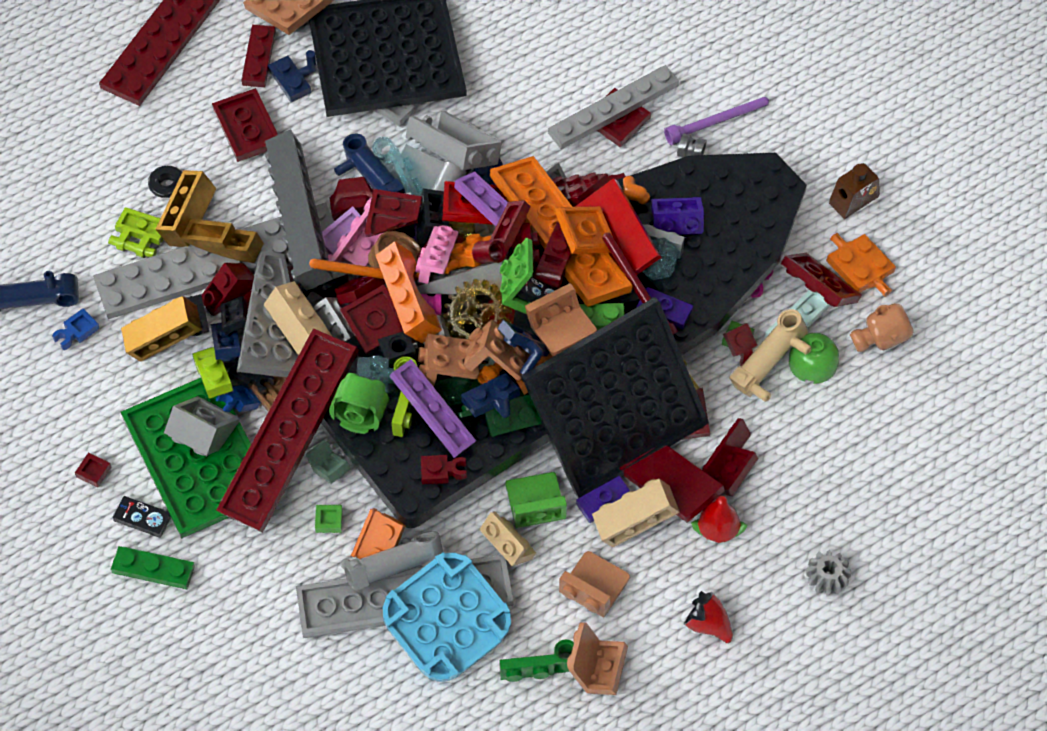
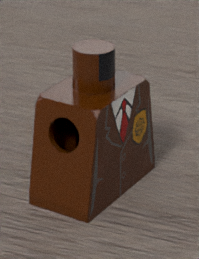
[829,163,880,219]

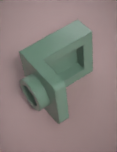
[306,440,351,484]

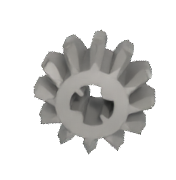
[806,550,851,596]

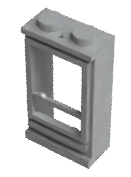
[406,111,502,170]

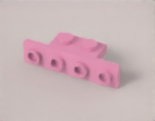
[328,197,383,266]
[415,225,458,284]

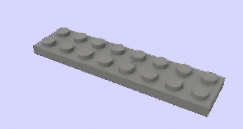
[296,554,513,638]

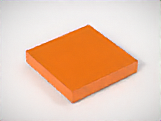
[555,206,612,254]

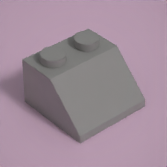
[164,396,240,456]

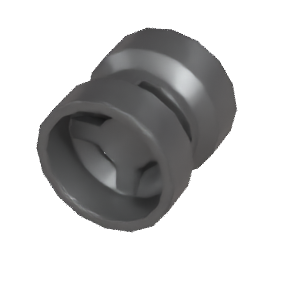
[677,133,707,158]

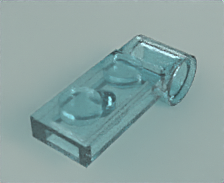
[372,137,423,196]

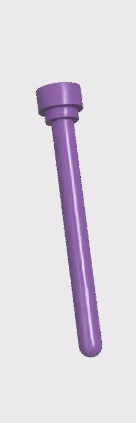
[664,97,769,146]

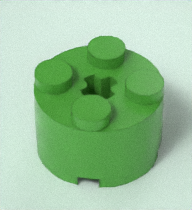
[329,373,389,434]

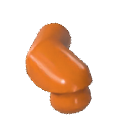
[623,176,650,204]

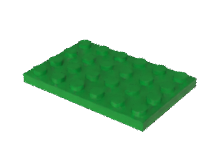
[120,378,251,539]

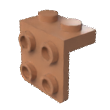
[525,283,597,356]
[464,320,529,381]
[417,334,479,387]
[559,551,630,618]
[567,622,628,695]

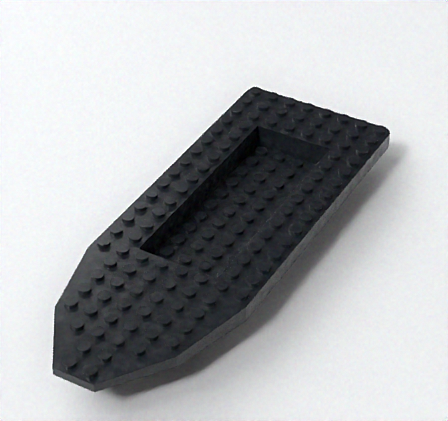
[321,152,807,528]

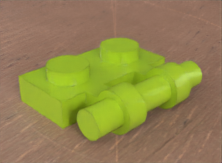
[108,207,163,258]

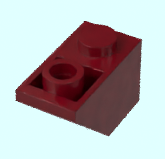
[201,263,254,316]

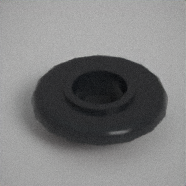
[148,166,182,198]

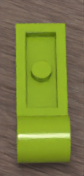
[192,347,233,398]
[392,357,417,437]

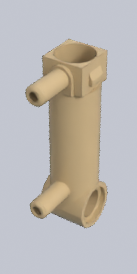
[729,309,811,402]

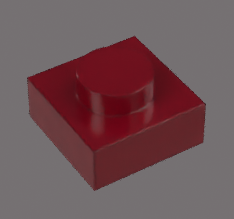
[75,452,112,488]

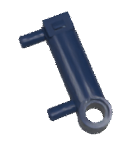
[334,133,405,193]
[0,271,79,311]

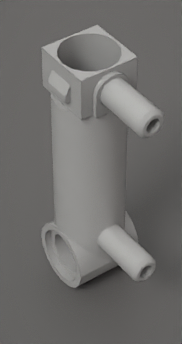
[340,531,443,591]

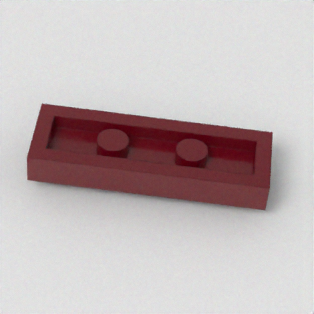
[241,24,276,88]

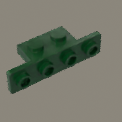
[456,390,542,437]

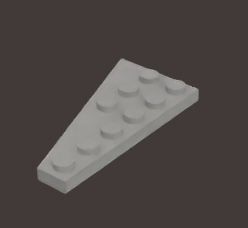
[237,251,298,378]

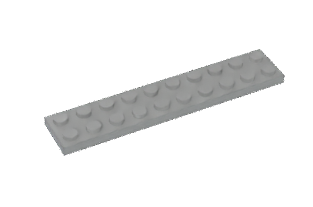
[93,203,334,319]

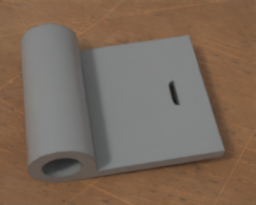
[391,144,467,196]

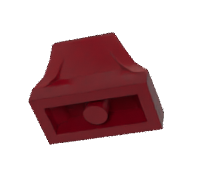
[329,177,373,221]

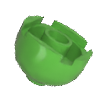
[789,333,839,384]

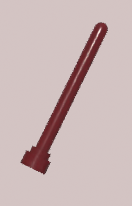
[602,232,678,335]

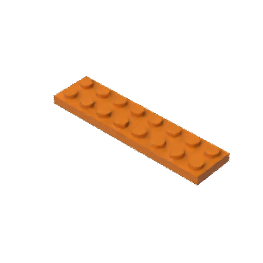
[490,156,632,307]

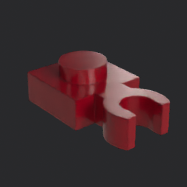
[723,323,758,366]
[421,455,467,484]

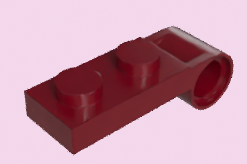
[472,200,531,264]
[535,221,572,289]

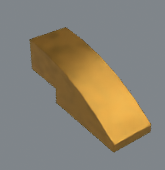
[181,219,264,263]

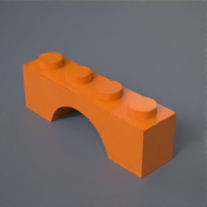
[375,242,442,344]

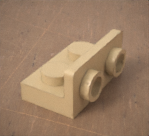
[479,511,536,566]

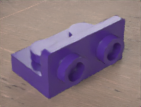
[651,197,704,235]

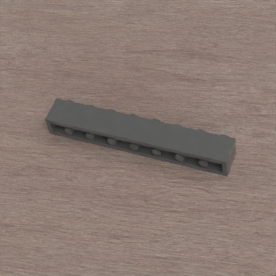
[265,129,333,291]

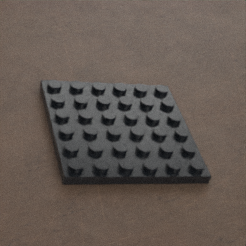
[309,0,467,117]
[521,297,709,498]

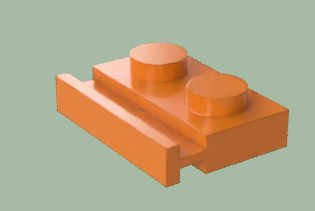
[351,508,406,559]

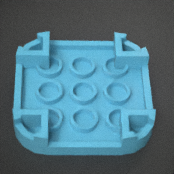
[383,552,511,682]

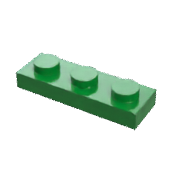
[111,546,195,590]

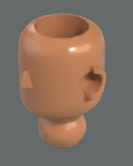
[850,303,914,352]

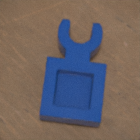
[52,308,100,350]
[215,385,261,412]

